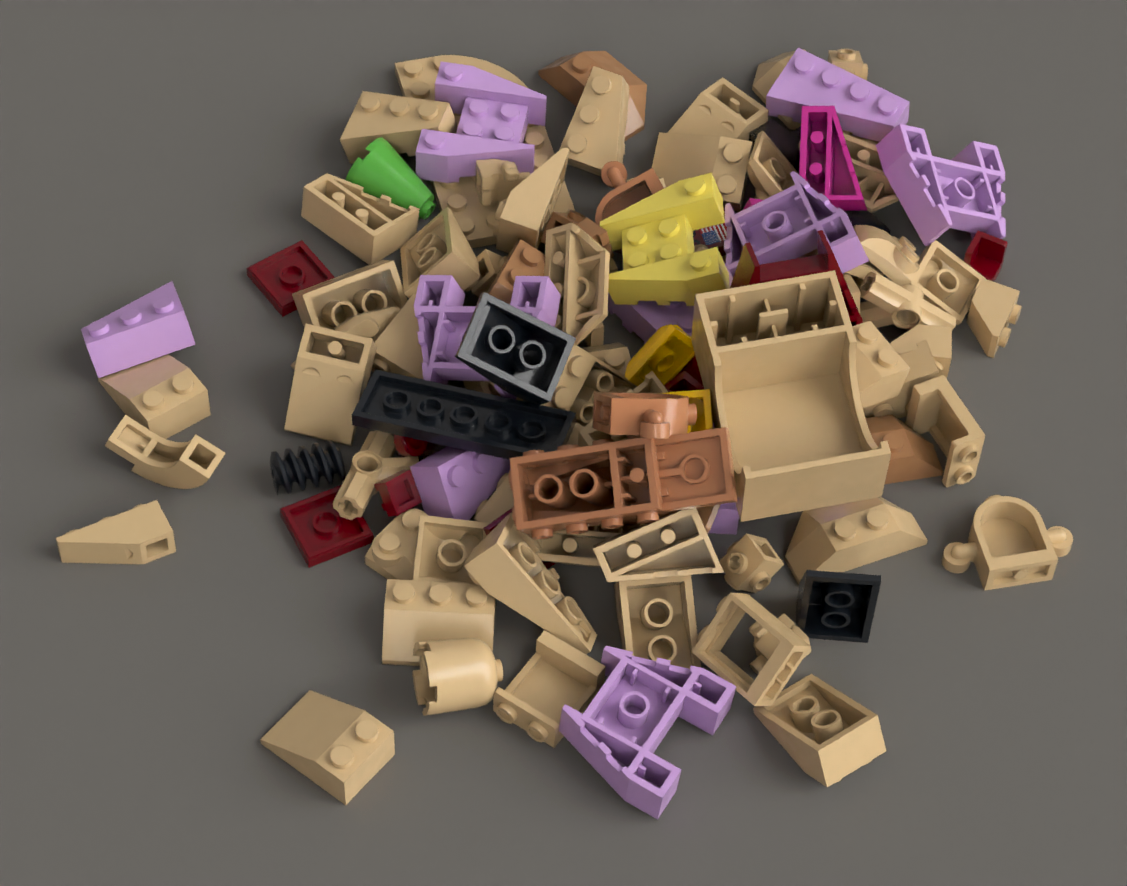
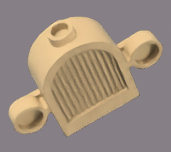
[942,495,1073,591]

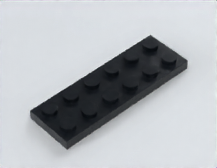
[352,369,576,460]

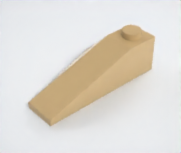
[464,513,597,655]

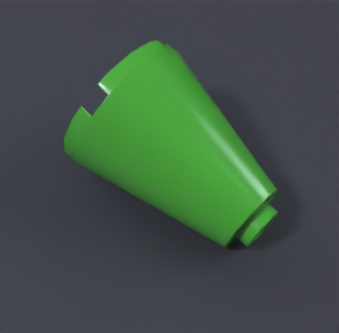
[345,137,436,220]

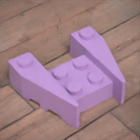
[416,61,547,183]
[876,123,1006,246]
[724,171,869,286]
[414,275,561,400]
[559,646,736,820]

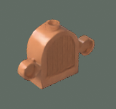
[595,161,664,254]
[592,392,697,439]

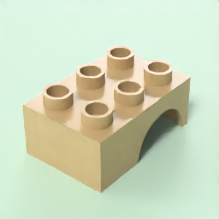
[691,270,891,522]

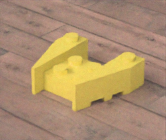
[600,173,730,306]

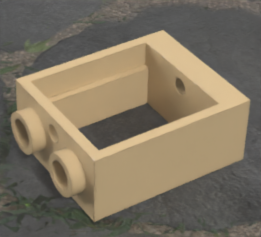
[692,592,811,706]

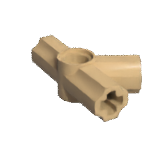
[859,271,956,330]
[333,430,419,520]

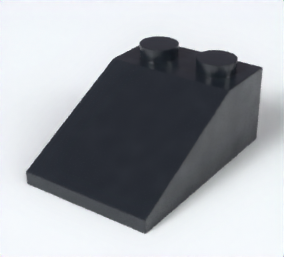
[455,292,576,405]
[796,570,881,643]

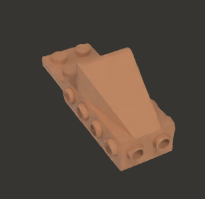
[508,427,738,540]

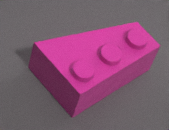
[799,106,867,211]

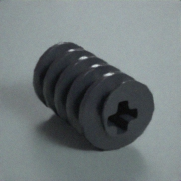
[270,440,346,496]

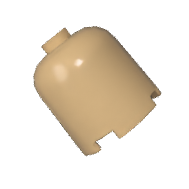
[413,638,503,716]

